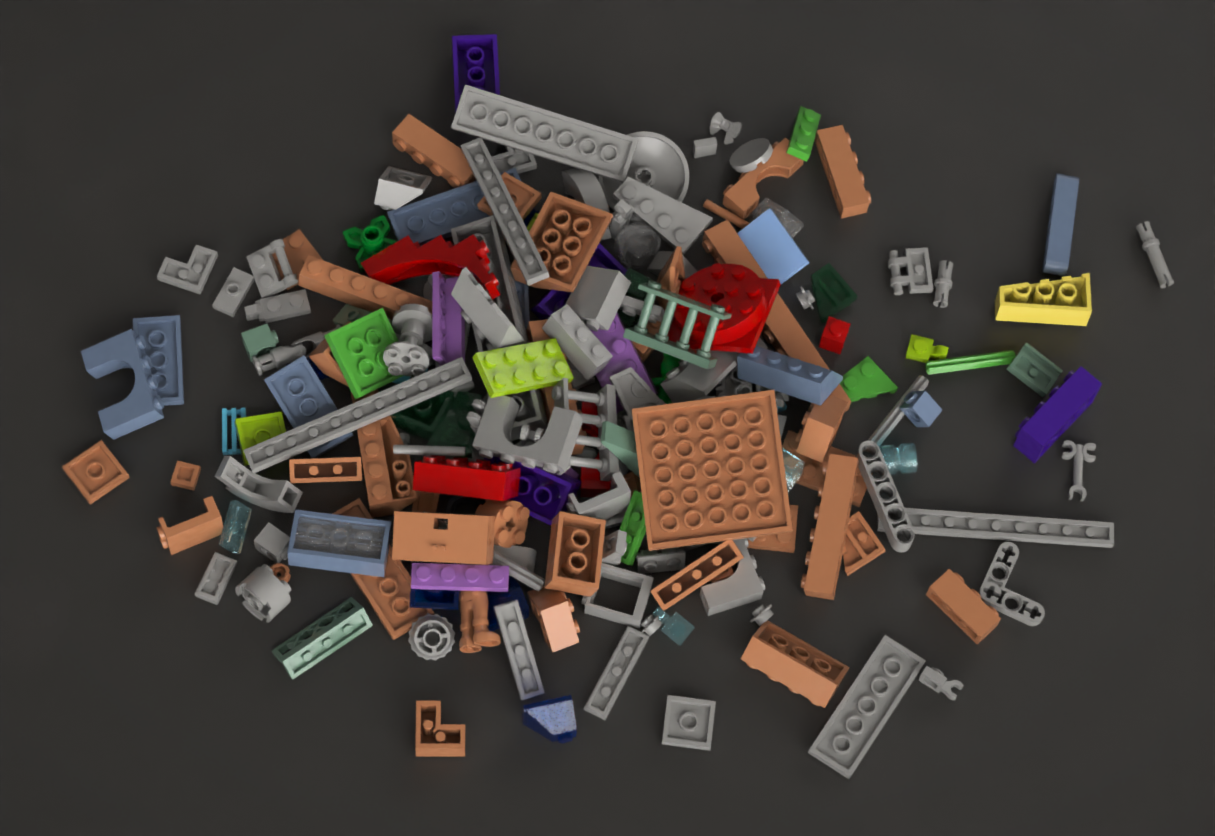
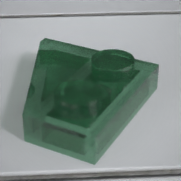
[810,263,858,323]

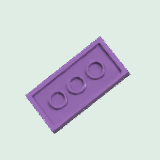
[590,313,658,415]

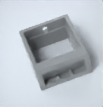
[581,563,654,629]

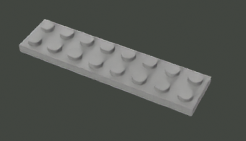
[451,85,638,183]

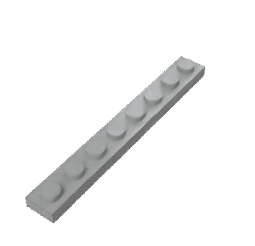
[461,137,549,286]

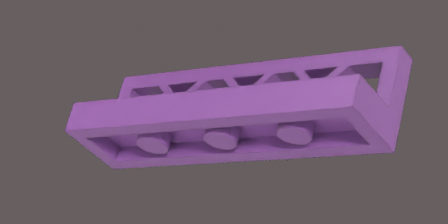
[432,271,465,366]

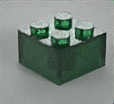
[391,375,456,443]

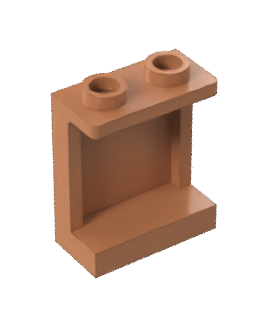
[156,496,225,555]

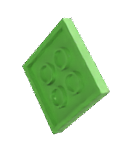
[324,308,404,399]

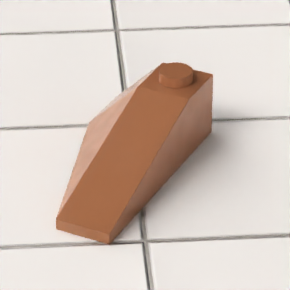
[654,246,685,327]

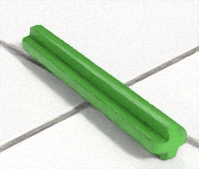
[925,350,1015,375]

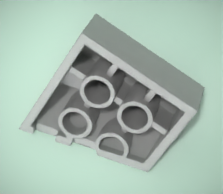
[451,267,526,350]

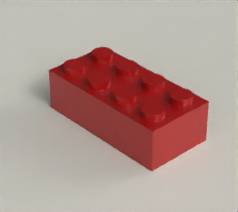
[412,455,521,501]

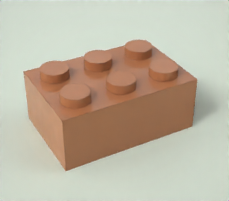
[544,511,606,597]

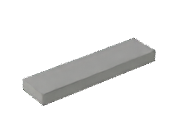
[493,599,545,700]
[584,626,649,720]

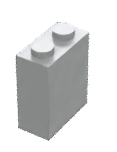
[565,266,631,331]

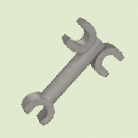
[1061,440,1096,501]

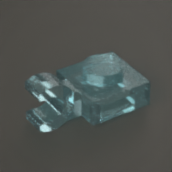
[653,607,695,646]

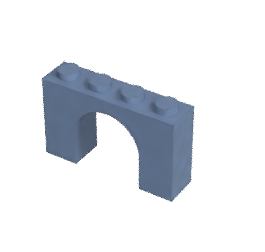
[81,329,164,440]

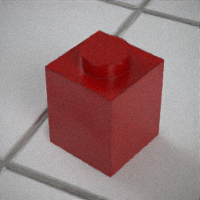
[819,316,851,354]

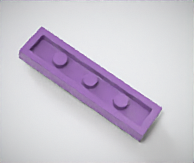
[411,563,509,592]

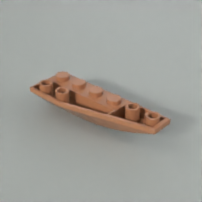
[351,389,417,518]

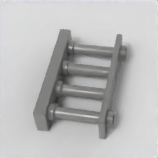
[552,378,619,481]

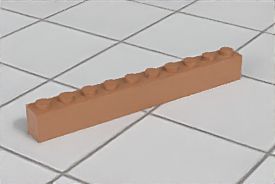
[702,219,851,412]

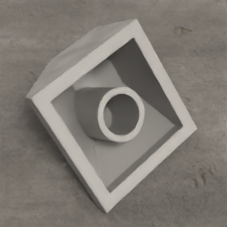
[374,166,432,210]

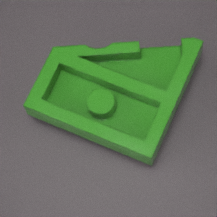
[839,356,898,402]

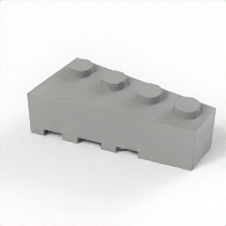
[613,177,713,256]

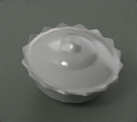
[408,614,455,661]

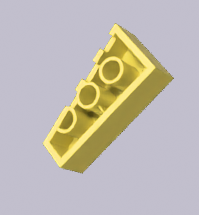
[995,273,1092,326]

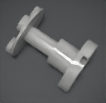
[383,304,432,376]

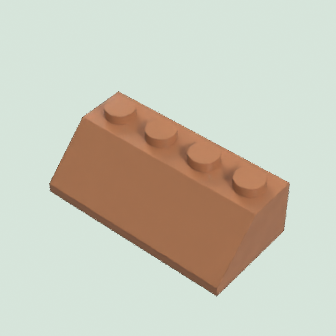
[741,620,850,708]

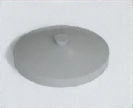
[599,131,689,223]

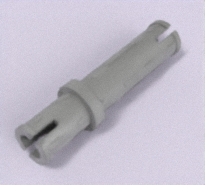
[1136,221,1174,288]

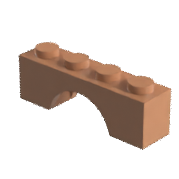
[723,137,804,219]

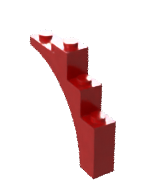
[361,234,500,299]

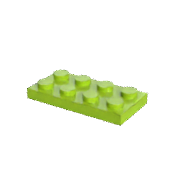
[472,338,574,398]

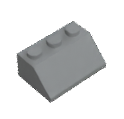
[660,349,739,403]

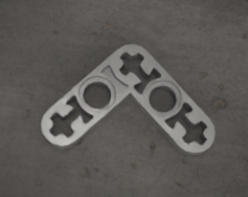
[978,542,1045,626]

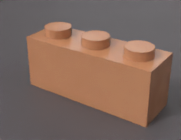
[289,457,362,484]
[926,569,1001,645]

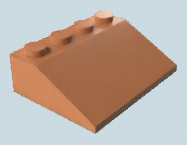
[510,192,613,292]

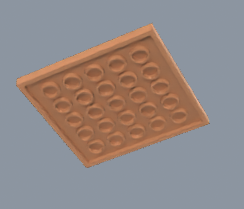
[632,390,793,551]

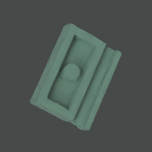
[1006,342,1063,397]

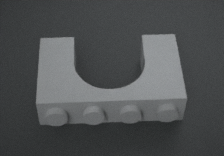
[472,396,583,473]
[682,538,765,616]

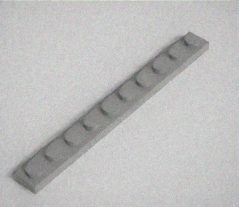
[243,357,472,474]
[877,508,1114,548]

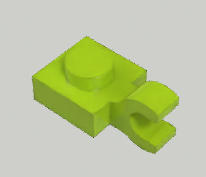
[906,334,949,363]

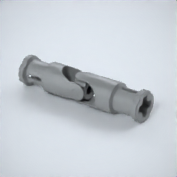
[252,324,341,376]

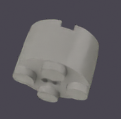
[235,564,291,623]

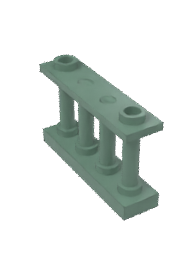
[623,281,732,369]

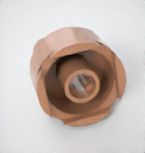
[475,499,530,548]

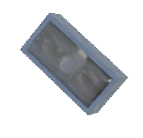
[287,509,391,577]

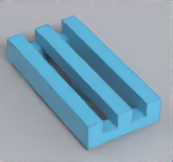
[222,407,246,455]

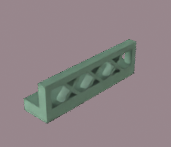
[271,597,373,680]

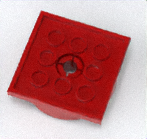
[667,263,781,354]

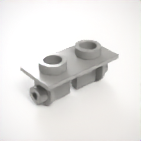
[636,547,685,574]

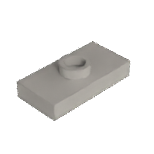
[212,267,255,317]
[195,552,238,605]

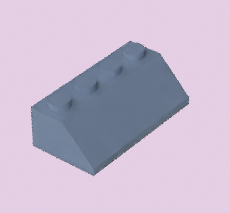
[737,346,843,406]

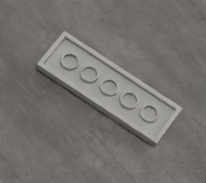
[808,635,926,779]

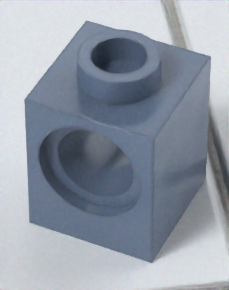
[899,391,942,427]

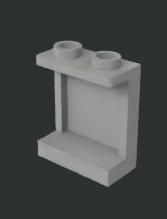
[566,471,631,520]

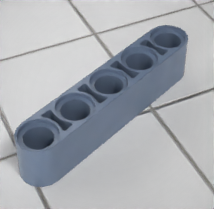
[1042,173,1079,277]

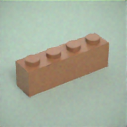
[392,114,476,188]
[815,125,871,219]
[650,540,744,611]

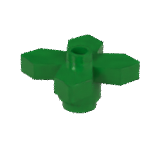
[343,215,397,273]

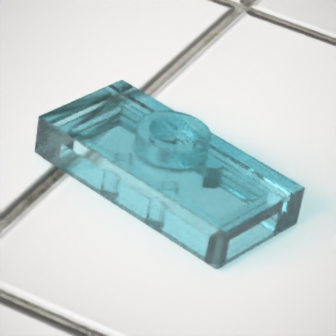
[219,500,252,554]

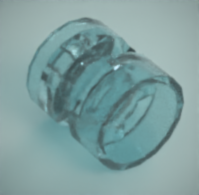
[879,443,917,475]

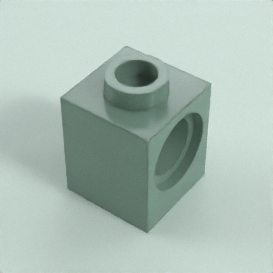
[241,324,279,362]

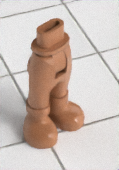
[459,591,501,653]

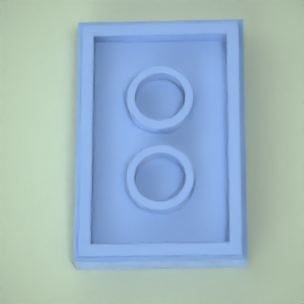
[737,208,810,284]

